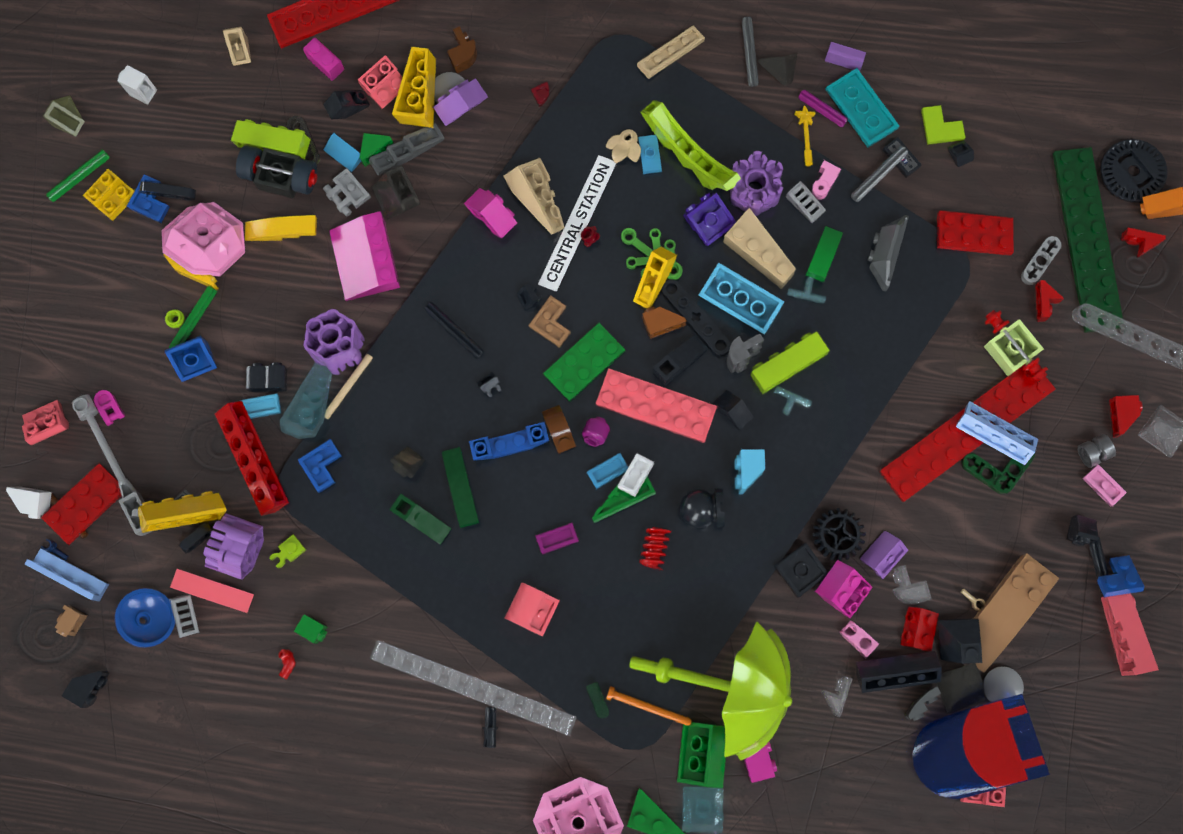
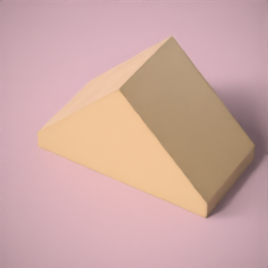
[223,27,251,66]

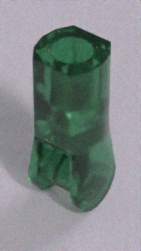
[586,682,609,719]

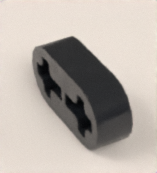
[179,522,214,554]

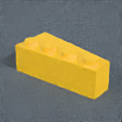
[392,47,436,128]

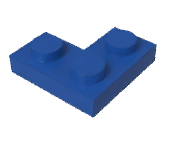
[127,174,170,223]
[298,439,342,493]
[1097,555,1145,597]

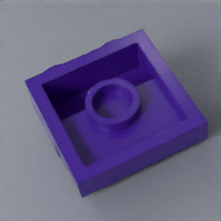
[683,192,736,246]

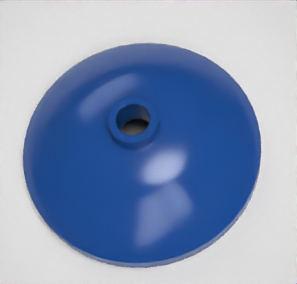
[115,589,175,647]

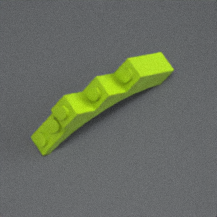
[640,100,741,191]

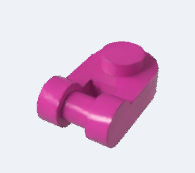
[94,390,125,426]

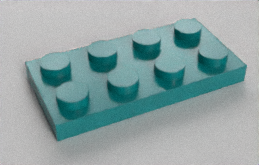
[826,68,899,148]

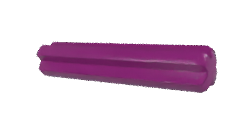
[798,90,848,127]

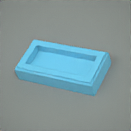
[240,394,281,419]

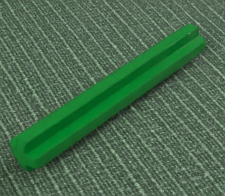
[46,150,110,202]
[169,286,217,348]

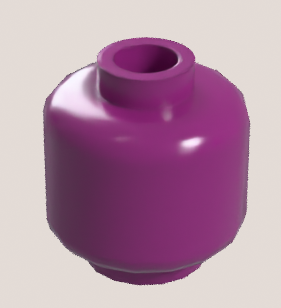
[582,417,610,447]

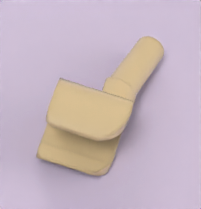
[961,589,985,611]

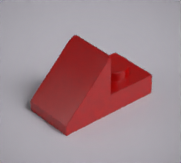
[1121,227,1166,258]
[1035,280,1064,322]

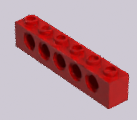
[215,401,289,516]

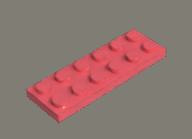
[596,368,717,443]

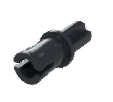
[482,707,498,748]

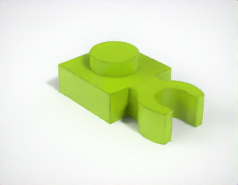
[270,534,306,568]

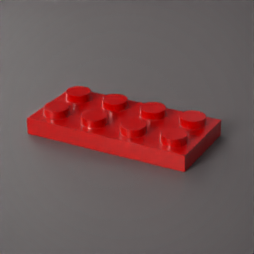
[937,211,1014,256]
[41,463,122,545]

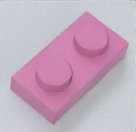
[1082,465,1127,507]

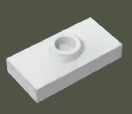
[618,454,654,497]

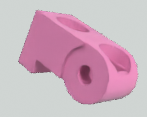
[811,160,841,200]
[840,621,879,659]

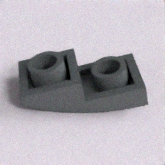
[905,686,941,721]

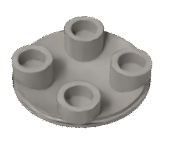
[434,72,465,103]
[983,667,1024,707]

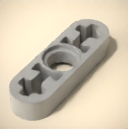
[1021,236,1061,285]

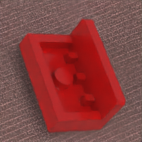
[901,607,939,652]

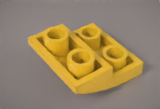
[83,169,134,221]

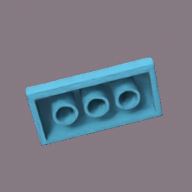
[699,263,784,335]

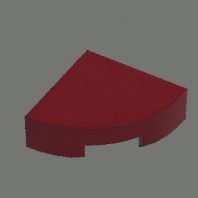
[531,82,549,107]

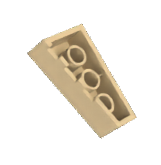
[723,208,796,289]

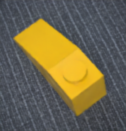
[633,247,677,309]

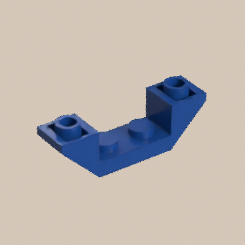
[469,422,549,460]

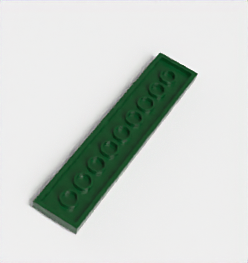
[1053,147,1124,333]

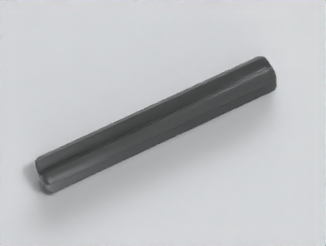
[742,17,759,87]
[851,146,908,202]

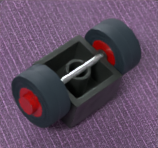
[236,145,317,198]

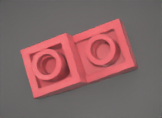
[960,781,1006,807]

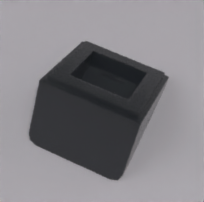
[947,140,974,167]

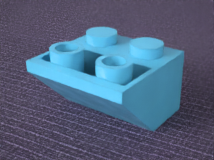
[734,449,765,494]

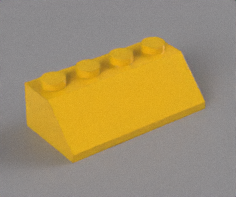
[138,491,226,533]

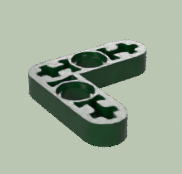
[961,453,1035,494]

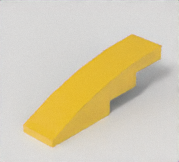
[245,215,317,241]

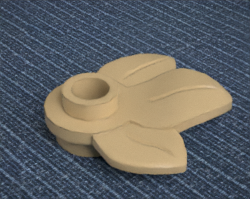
[606,129,641,163]

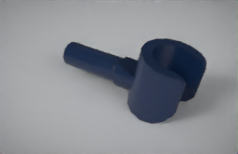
[41,539,69,560]

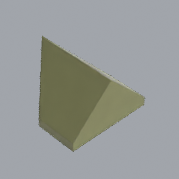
[43,95,85,137]

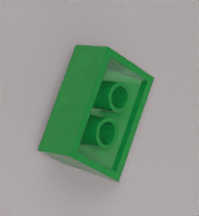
[677,722,726,788]

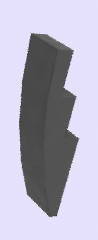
[369,123,445,176]

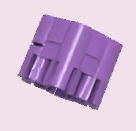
[730,151,783,216]
[304,309,365,375]
[204,513,264,580]

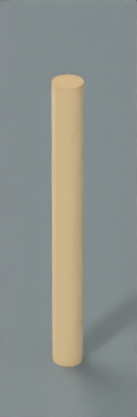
[322,354,373,419]

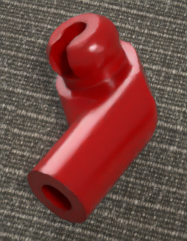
[278,649,296,680]

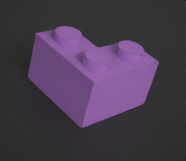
[433,79,488,126]

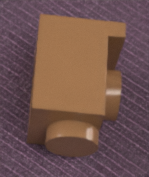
[55,605,88,637]

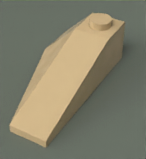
[504,158,565,235]

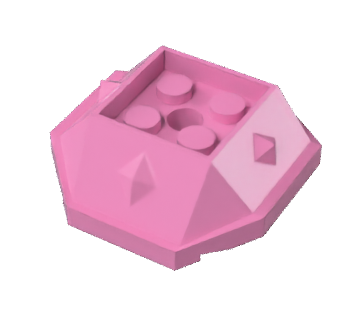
[162,202,245,277]
[533,777,624,834]

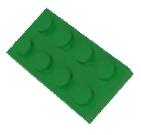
[543,323,625,402]

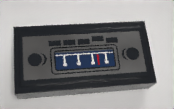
[883,137,922,178]

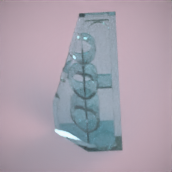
[280,363,332,439]

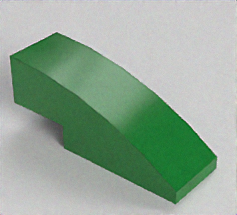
[806,226,843,282]

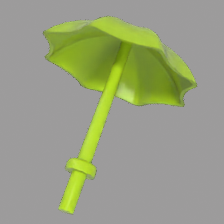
[630,622,792,760]

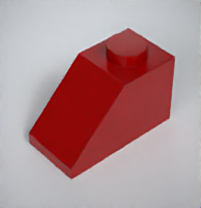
[1109,395,1143,438]

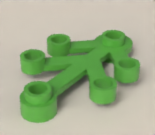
[621,228,683,280]

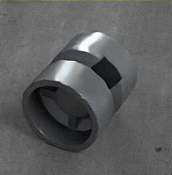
[1078,434,1116,468]

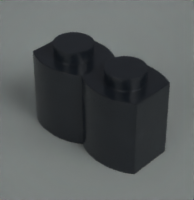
[246,362,287,392]

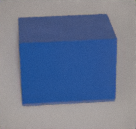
[165,336,217,382]

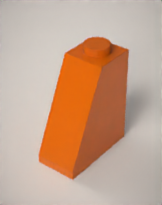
[1140,187,1183,219]

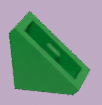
[360,133,394,167]

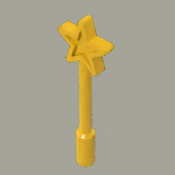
[794,106,816,166]

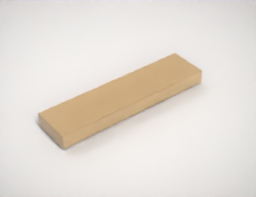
[637,25,705,79]

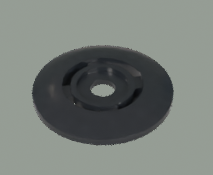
[1101,139,1167,202]

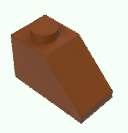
[642,307,686,339]

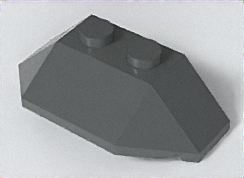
[868,215,909,291]

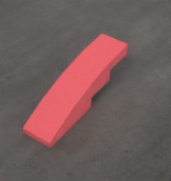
[170,569,254,613]

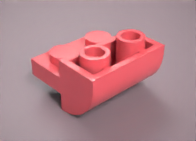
[358,55,403,109]
[22,400,69,445]
[505,583,560,637]

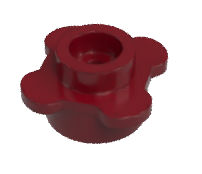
[581,226,600,247]

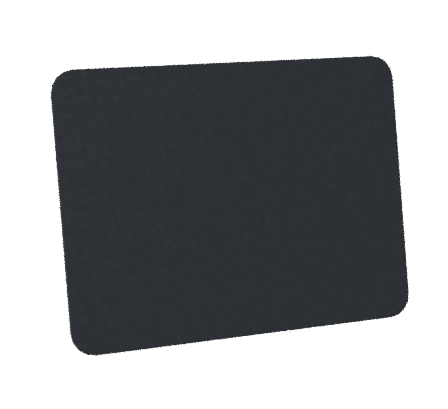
[279,35,970,750]

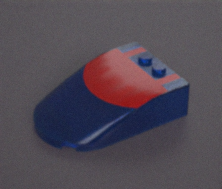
[912,694,1050,799]

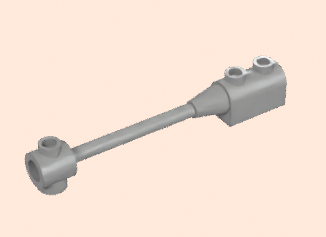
[72,394,152,536]

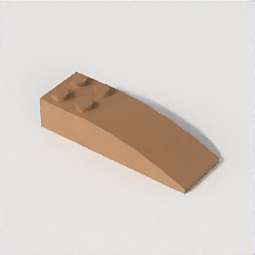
[971,554,1059,673]

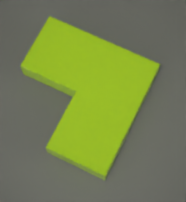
[921,105,965,145]

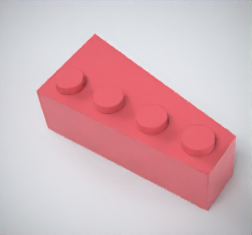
[1101,593,1159,676]

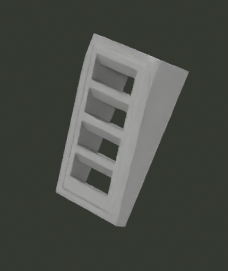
[786,181,826,223]
[169,594,199,638]

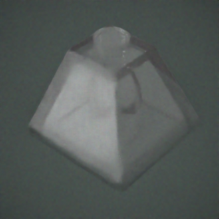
[1138,404,1183,458]

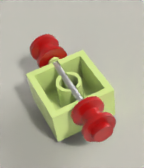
[984,310,1048,382]

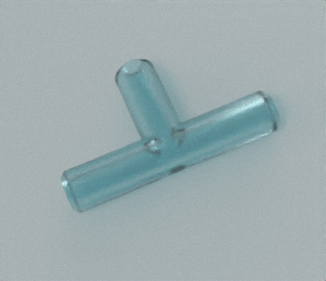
[787,277,826,303]
[774,386,812,415]

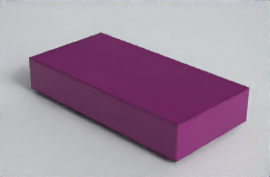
[536,523,579,555]

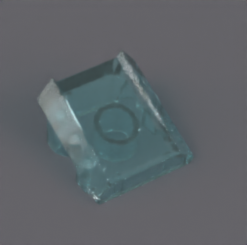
[682,787,724,834]

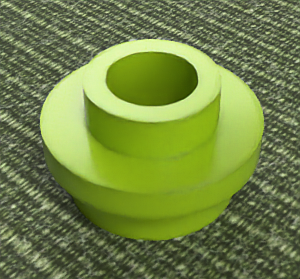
[165,309,185,328]

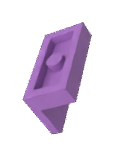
[825,42,866,71]
[860,531,908,579]

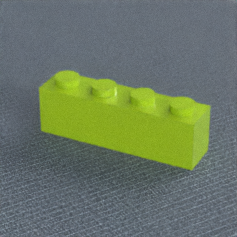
[231,119,311,159]
[750,332,830,394]

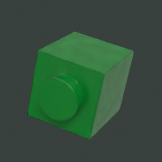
[294,614,327,644]

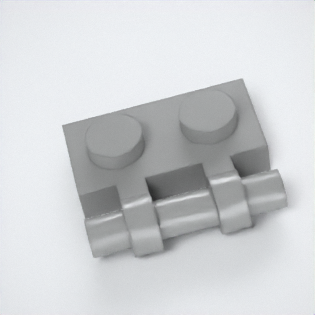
[323,168,371,217]

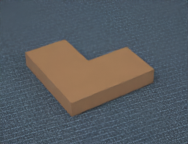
[529,295,571,348]

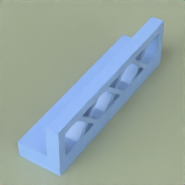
[956,401,1038,465]
[25,548,109,601]

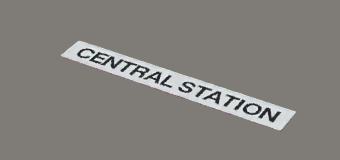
[538,155,616,292]

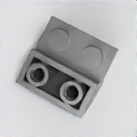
[727,334,764,373]

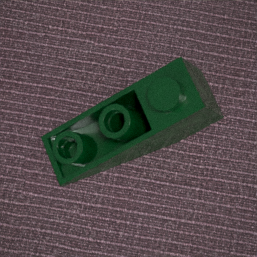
[390,494,451,545]

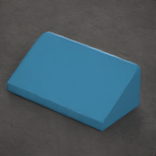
[324,133,361,172]

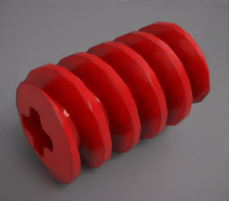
[639,527,671,570]

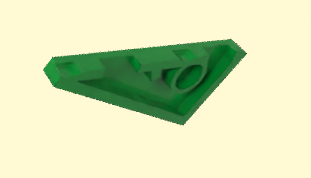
[592,476,656,523]
[627,789,685,834]

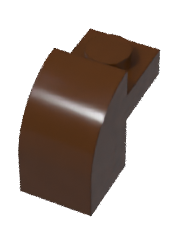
[447,26,477,73]
[542,405,576,454]

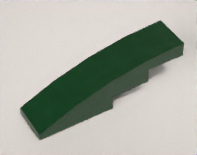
[442,447,479,528]

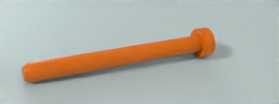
[606,686,692,726]

